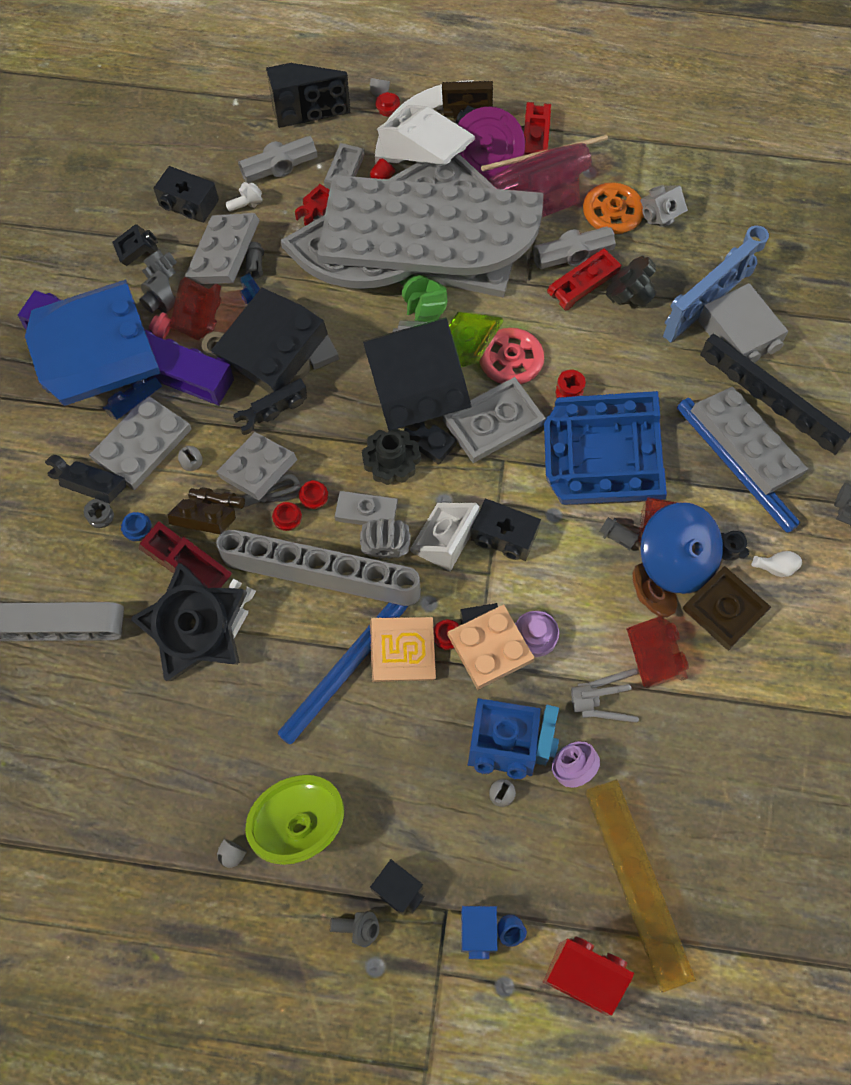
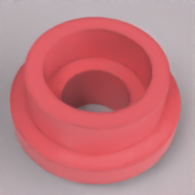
[149,312,173,339]

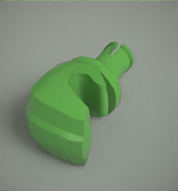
[399,274,448,322]

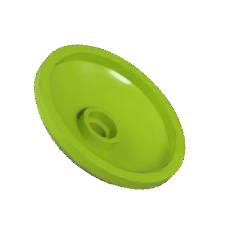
[245,775,344,865]

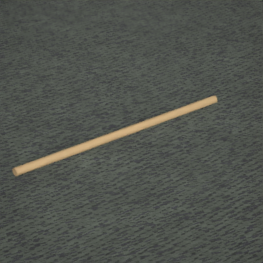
[481,135,608,171]

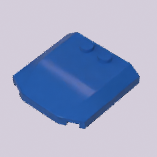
[25,279,160,406]
[544,391,667,505]

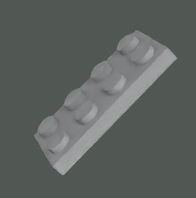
[691,386,808,495]

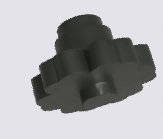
[606,256,656,307]
[362,429,421,485]

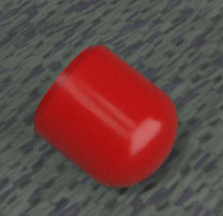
[370,158,396,179]

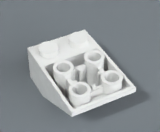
[377,105,475,166]

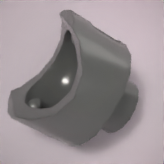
[139,271,181,313]

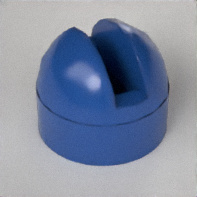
[497,914,527,947]

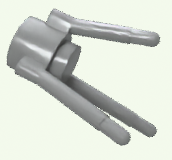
[571,669,639,723]

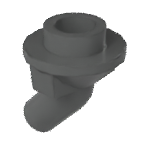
[330,911,379,947]

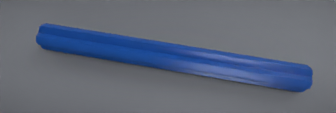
[677,398,800,533]
[278,603,408,744]

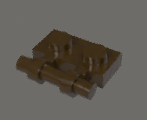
[442,81,493,119]
[167,487,245,535]

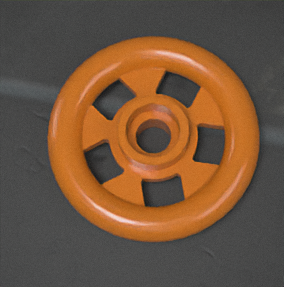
[583,182,644,234]

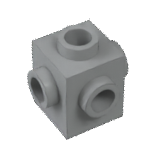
[640,185,688,227]

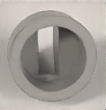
[370,78,390,97]
[178,446,203,471]
[489,779,516,807]
[217,838,247,868]

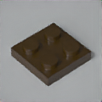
[682,566,771,651]

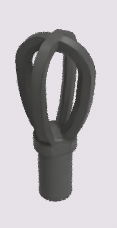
[240,474,301,507]

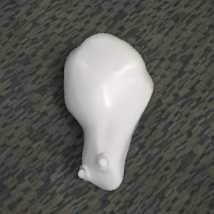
[751,551,802,577]

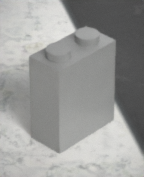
[698,283,788,363]

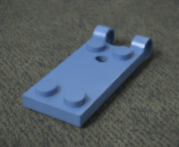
[663,225,769,343]

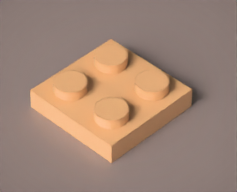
[448,604,535,690]

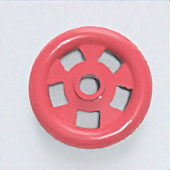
[478,328,544,384]

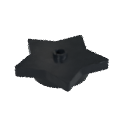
[131,563,247,681]

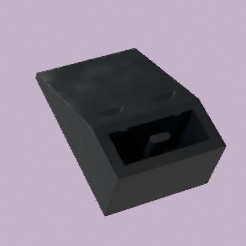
[266,63,351,128]

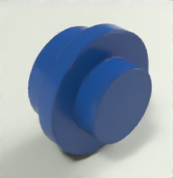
[121,512,152,541]

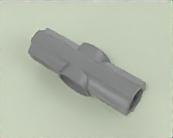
[238,136,318,183]
[533,226,616,269]

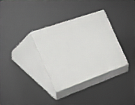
[410,503,480,571]

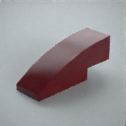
[139,521,232,588]

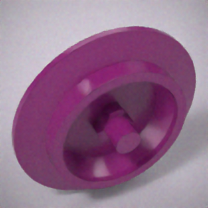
[457,107,525,184]

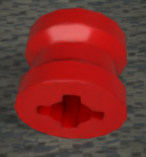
[555,369,586,398]

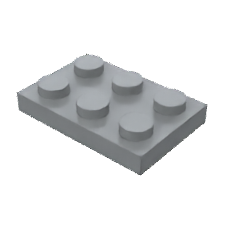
[184,213,260,284]
[443,377,546,463]
[89,395,192,490]

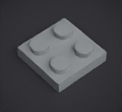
[216,432,298,501]

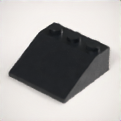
[211,287,328,393]
[363,317,472,431]

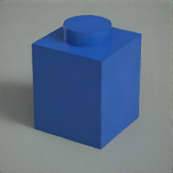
[461,906,498,960]

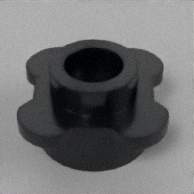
[721,531,749,561]

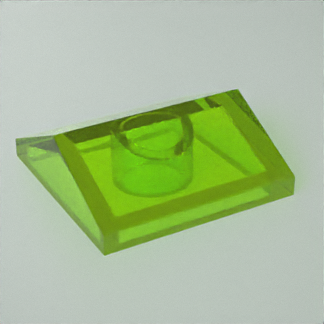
[449,312,504,368]

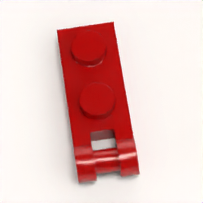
[524,102,551,162]
[547,248,622,311]

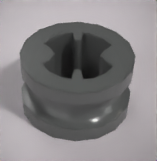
[83,499,114,528]

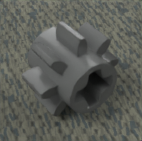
[142,249,177,278]

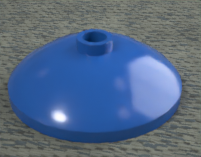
[641,503,723,594]

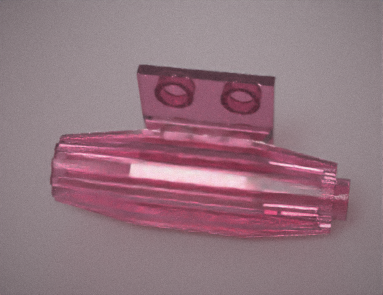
[488,143,592,218]

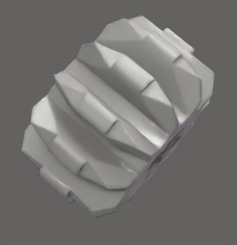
[360,518,411,559]

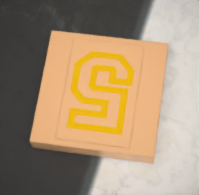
[370,617,436,682]

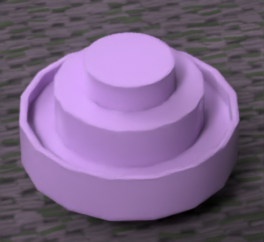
[515,610,559,657]
[552,741,600,788]

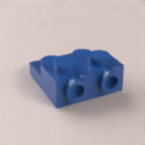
[468,698,541,779]

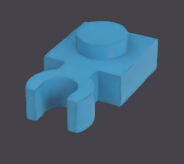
[535,705,559,766]

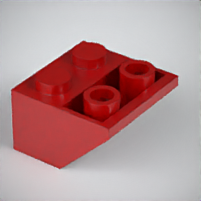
[543,936,634,1016]

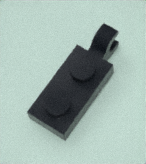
[233,378,307,435]
[45,455,126,504]

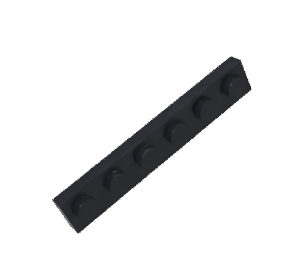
[700,333,851,455]

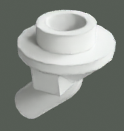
[226,182,262,212]

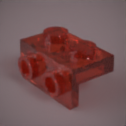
[169,277,221,341]
[626,616,689,688]

